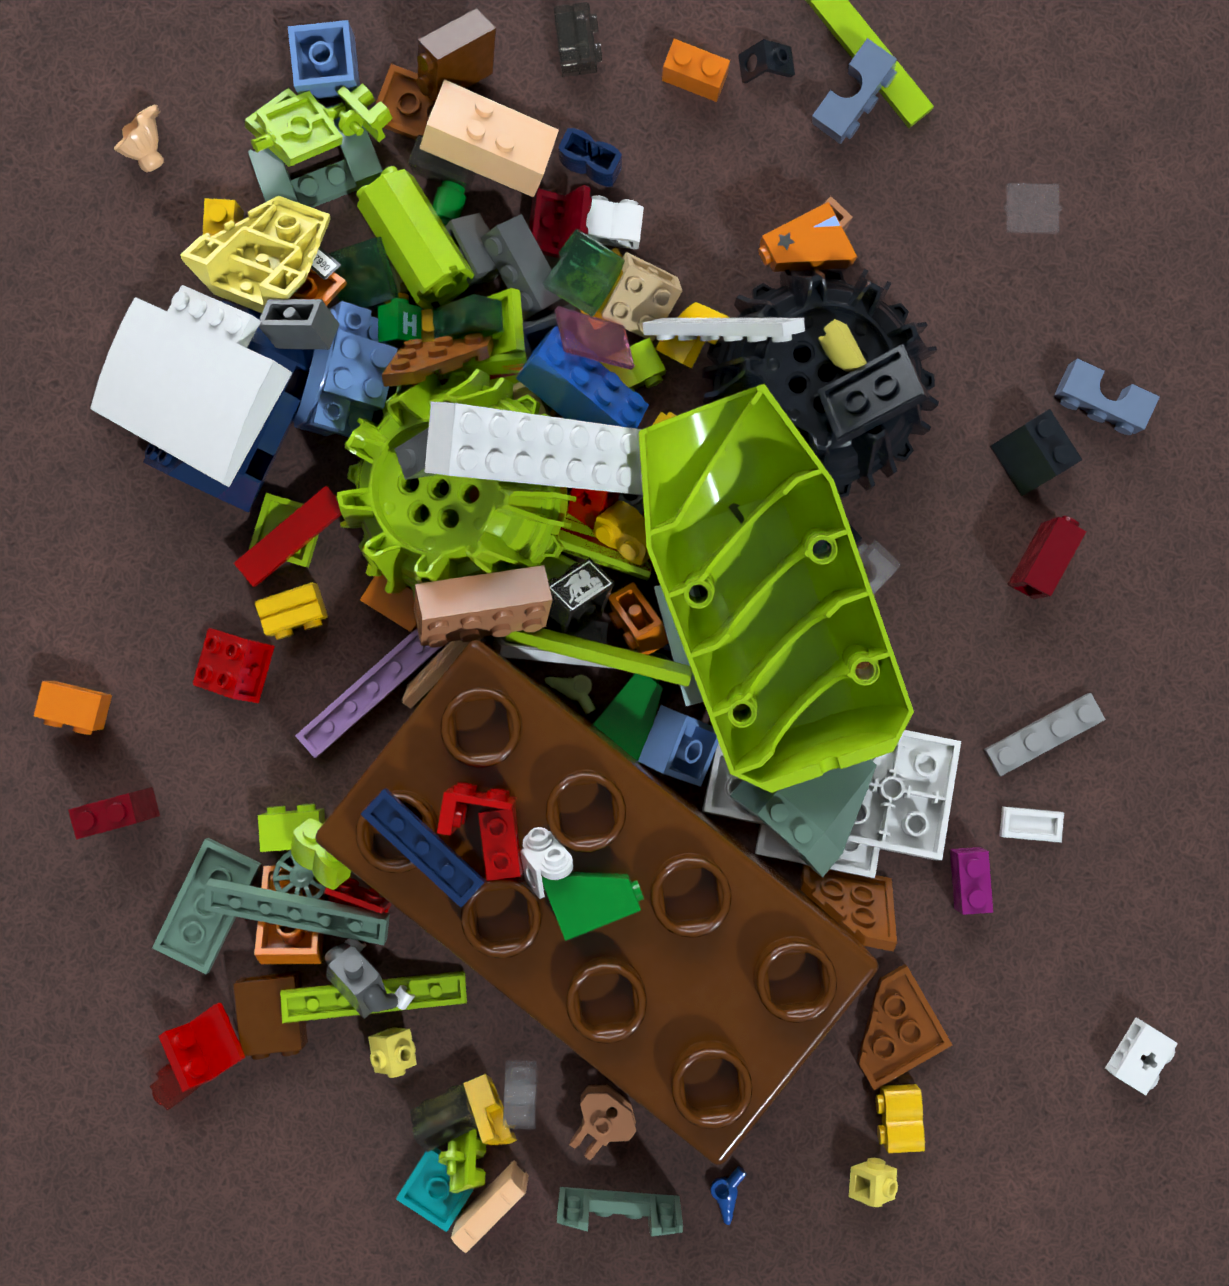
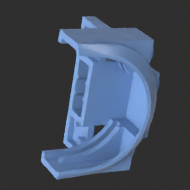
[293,301,398,437]

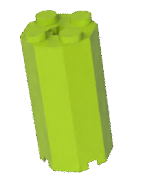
[356,166,475,309]

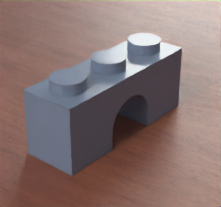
[812,38,897,144]
[1054,358,1160,435]

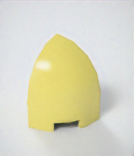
[818,319,867,372]

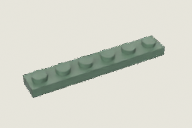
[205,878,390,945]

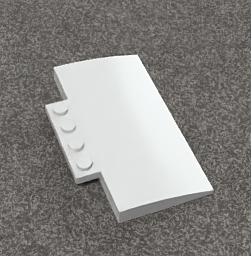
[90,285,292,487]
[702,730,961,878]

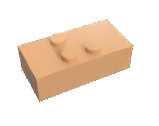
[420,79,559,197]

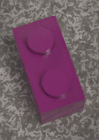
[950,847,993,915]

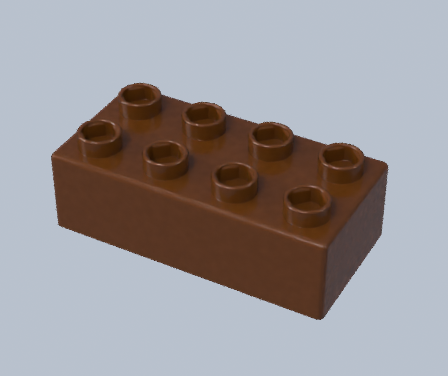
[315,640,878,1165]

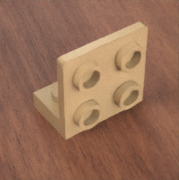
[601,252,682,341]

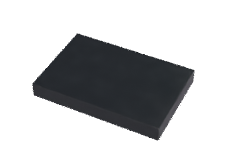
[817,344,928,445]

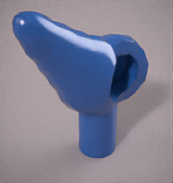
[710,1166,747,1225]

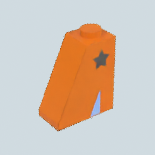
[758,202,857,272]

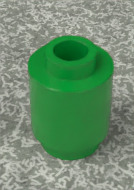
[432,181,466,226]

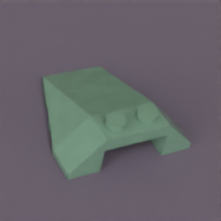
[730,759,877,877]

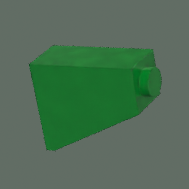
[593,674,663,763]
[541,871,644,941]

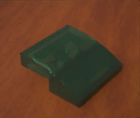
[543,229,625,317]

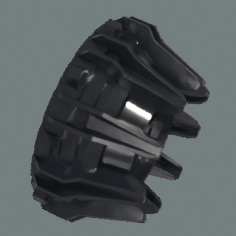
[702,267,939,498]

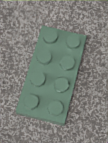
[152,838,262,974]

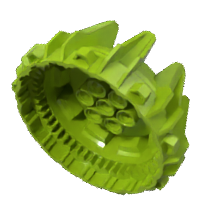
[336,369,576,599]

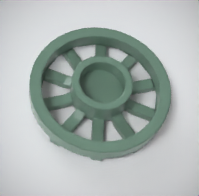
[273,850,326,899]

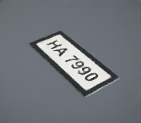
[311,246,341,280]

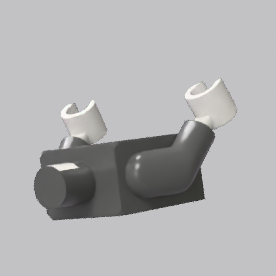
[325,939,415,1019]

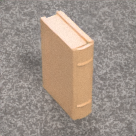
[451,1160,529,1253]

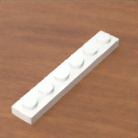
[643,318,805,342]

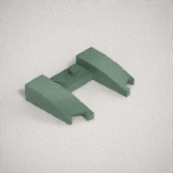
[248,106,383,208]
[557,1187,683,1236]

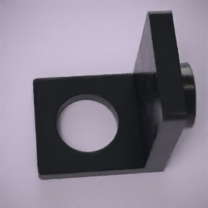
[738,39,795,83]

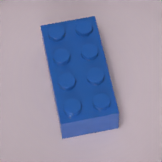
[516,325,649,429]

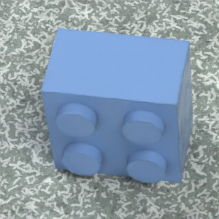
[288,20,360,100]
[638,705,719,786]

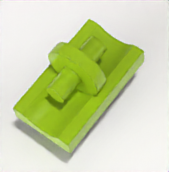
[337,83,393,142]
[438,1128,486,1193]

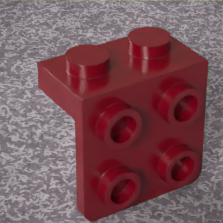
[529,185,592,258]

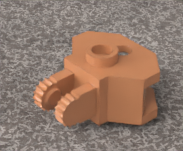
[569,1085,636,1160]

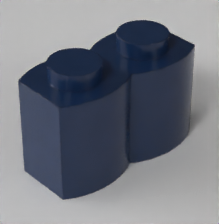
[558,128,622,187]

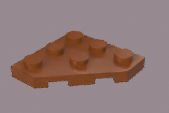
[382,333,494,387]
[801,864,897,952]
[857,964,952,1090]

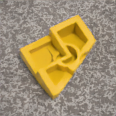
[463,1074,517,1145]

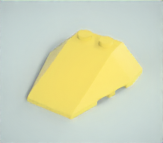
[180,196,330,313]

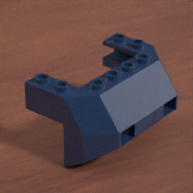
[143,300,314,512]

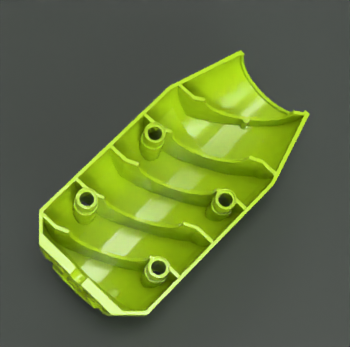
[639,384,914,793]

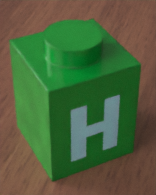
[378,298,422,347]

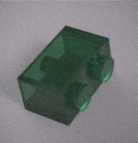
[432,294,503,340]

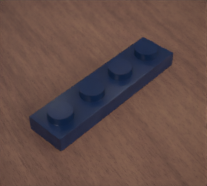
[360,788,486,907]

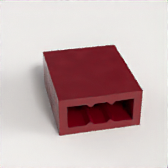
[1007,516,1087,599]
[68,787,160,840]

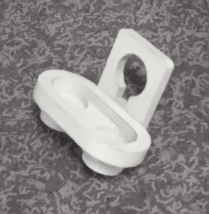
[520,827,573,899]

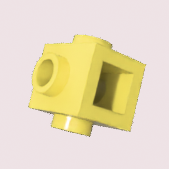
[368,1027,417,1078]
[849,1158,898,1207]

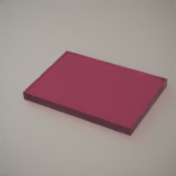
[555,306,635,370]

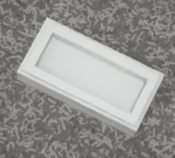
[1000,806,1064,843]

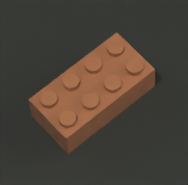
[414,565,552,647]

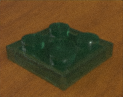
[328,237,399,308]

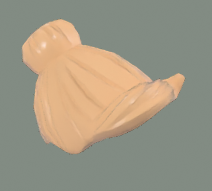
[114,104,164,172]

